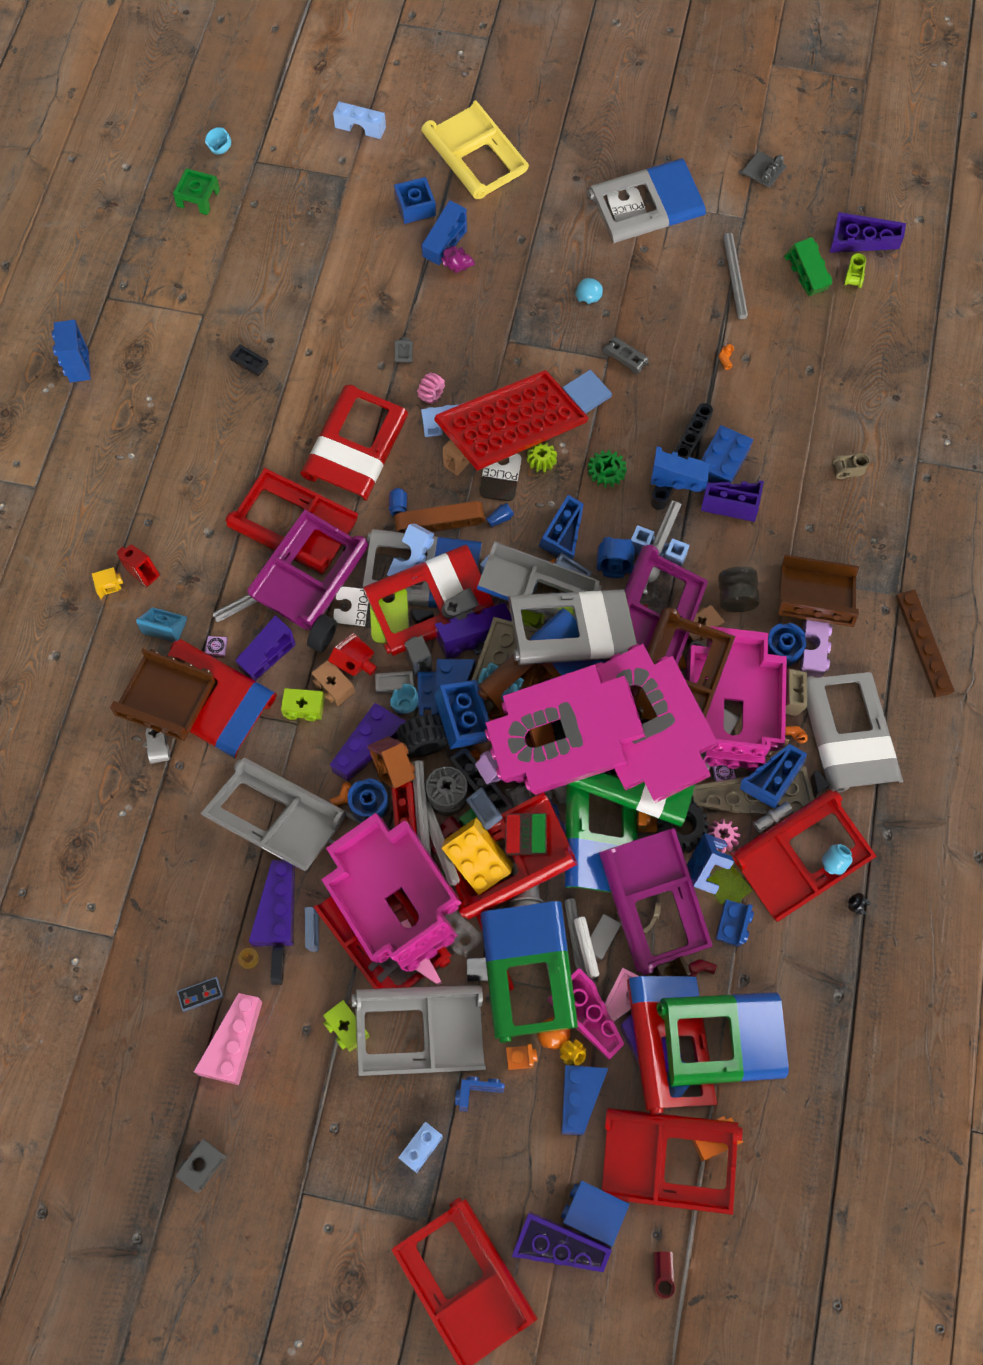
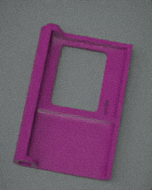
[625,545,708,665]

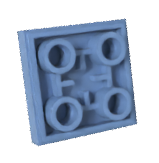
[563,369,612,414]

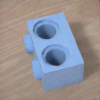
[398,1122,443,1173]

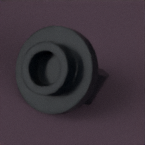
[848,893,871,915]

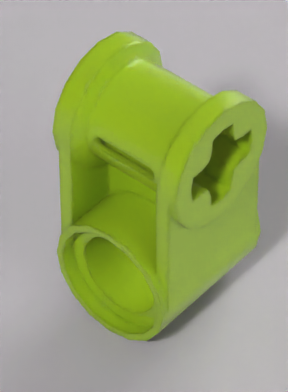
[844,253,866,288]

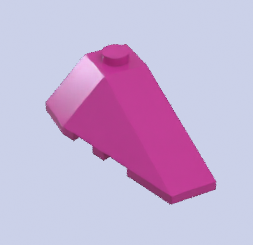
[547,968,624,1060]

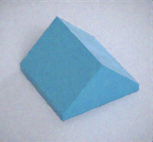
[136,607,187,642]

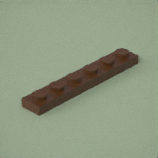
[896,590,955,698]

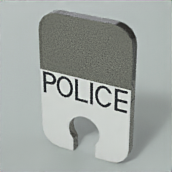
[479,454,521,501]
[333,587,392,628]

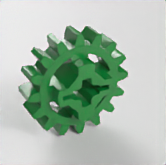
[587,450,627,488]

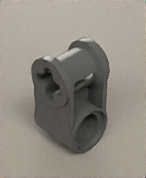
[441,588,479,619]

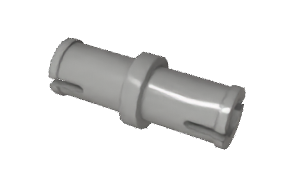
[753,802,793,833]

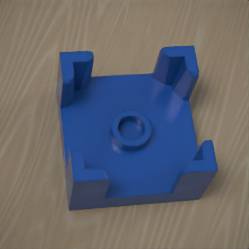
[687,833,734,894]

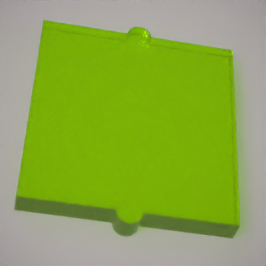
[706,865,752,906]

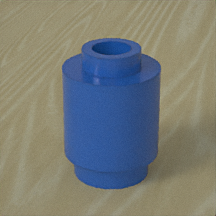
[389,488,407,516]

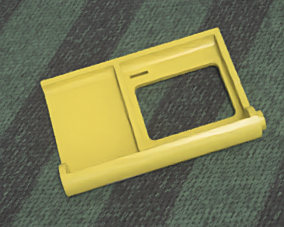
[421,100,529,199]

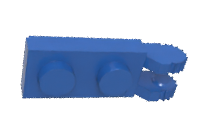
[418,672,436,716]

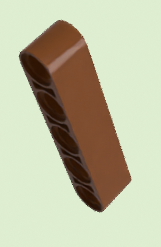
[394,501,485,533]

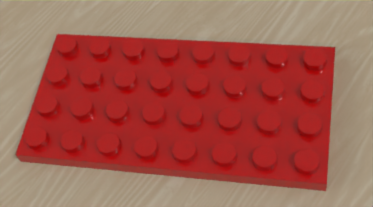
[434,370,589,471]

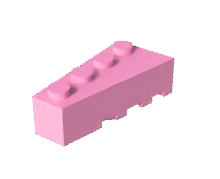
[194,993,262,1085]

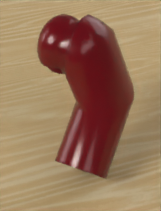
[688,959,717,977]

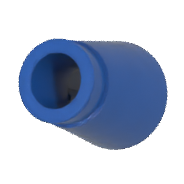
[486,503,514,527]

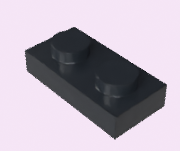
[229,344,269,376]

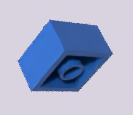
[394,177,436,224]

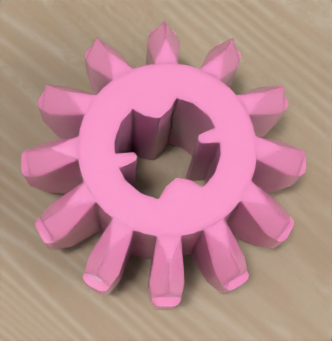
[417,372,445,404]
[707,818,740,853]

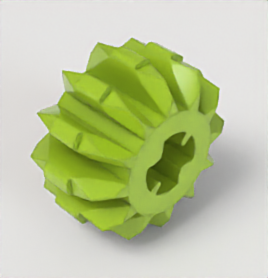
[527,442,557,473]

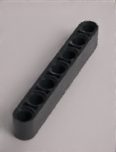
[651,403,713,510]

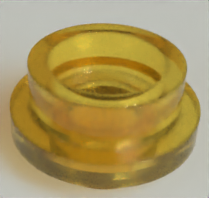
[238,948,259,969]

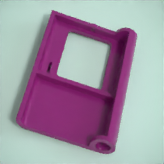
[247,510,368,631]
[599,828,713,975]

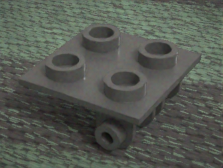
[742,151,787,188]

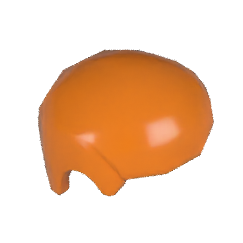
[537,1017,571,1050]

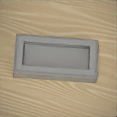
[375,671,414,694]
[591,914,621,960]

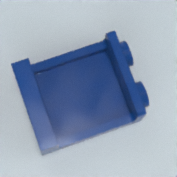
[561,1181,630,1247]

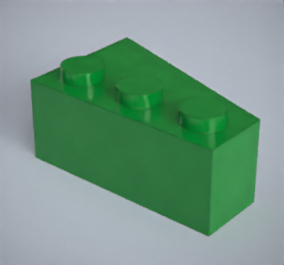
[783,237,832,297]

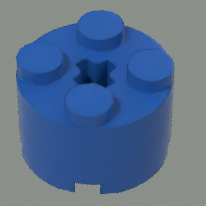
[597,537,635,578]
[768,623,806,668]
[348,778,389,822]

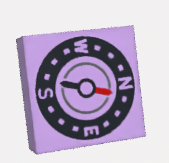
[205,636,228,657]
[712,765,736,782]

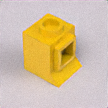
[92,567,123,599]

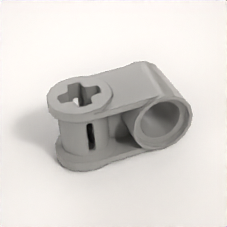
[145,728,171,764]

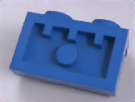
[715,899,754,947]

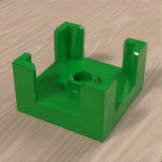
[173,168,220,215]

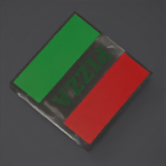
[505,813,547,856]

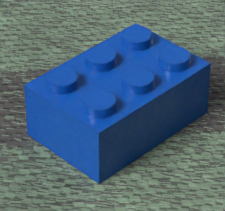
[52,320,91,383]
[701,425,753,484]
[434,680,489,749]

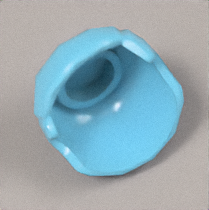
[205,127,231,155]
[575,278,603,304]
[390,683,419,714]

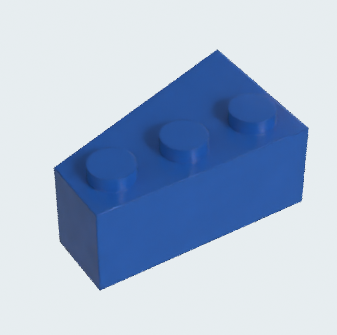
[740,744,807,809]

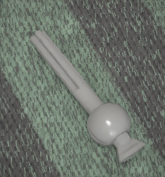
[643,500,682,594]

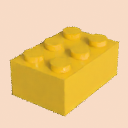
[441,817,513,895]

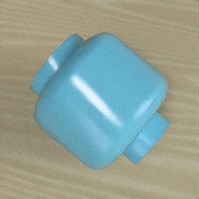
[822,844,853,875]

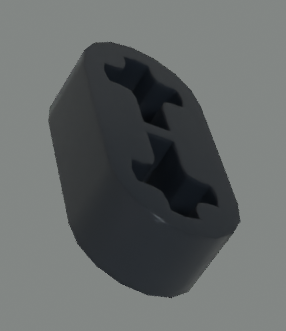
[271,946,285,985]

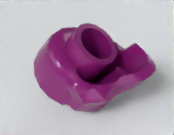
[441,246,475,273]

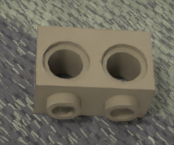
[786,669,807,716]

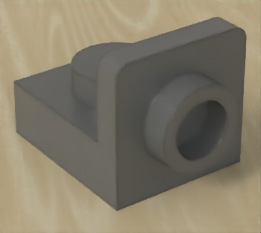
[395,338,413,363]

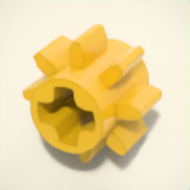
[560,1039,586,1066]

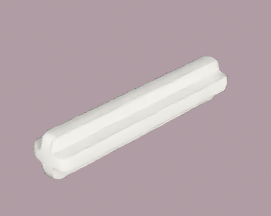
[574,917,600,978]

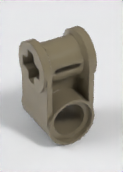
[832,453,870,479]

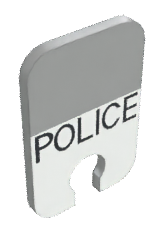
[607,187,647,222]

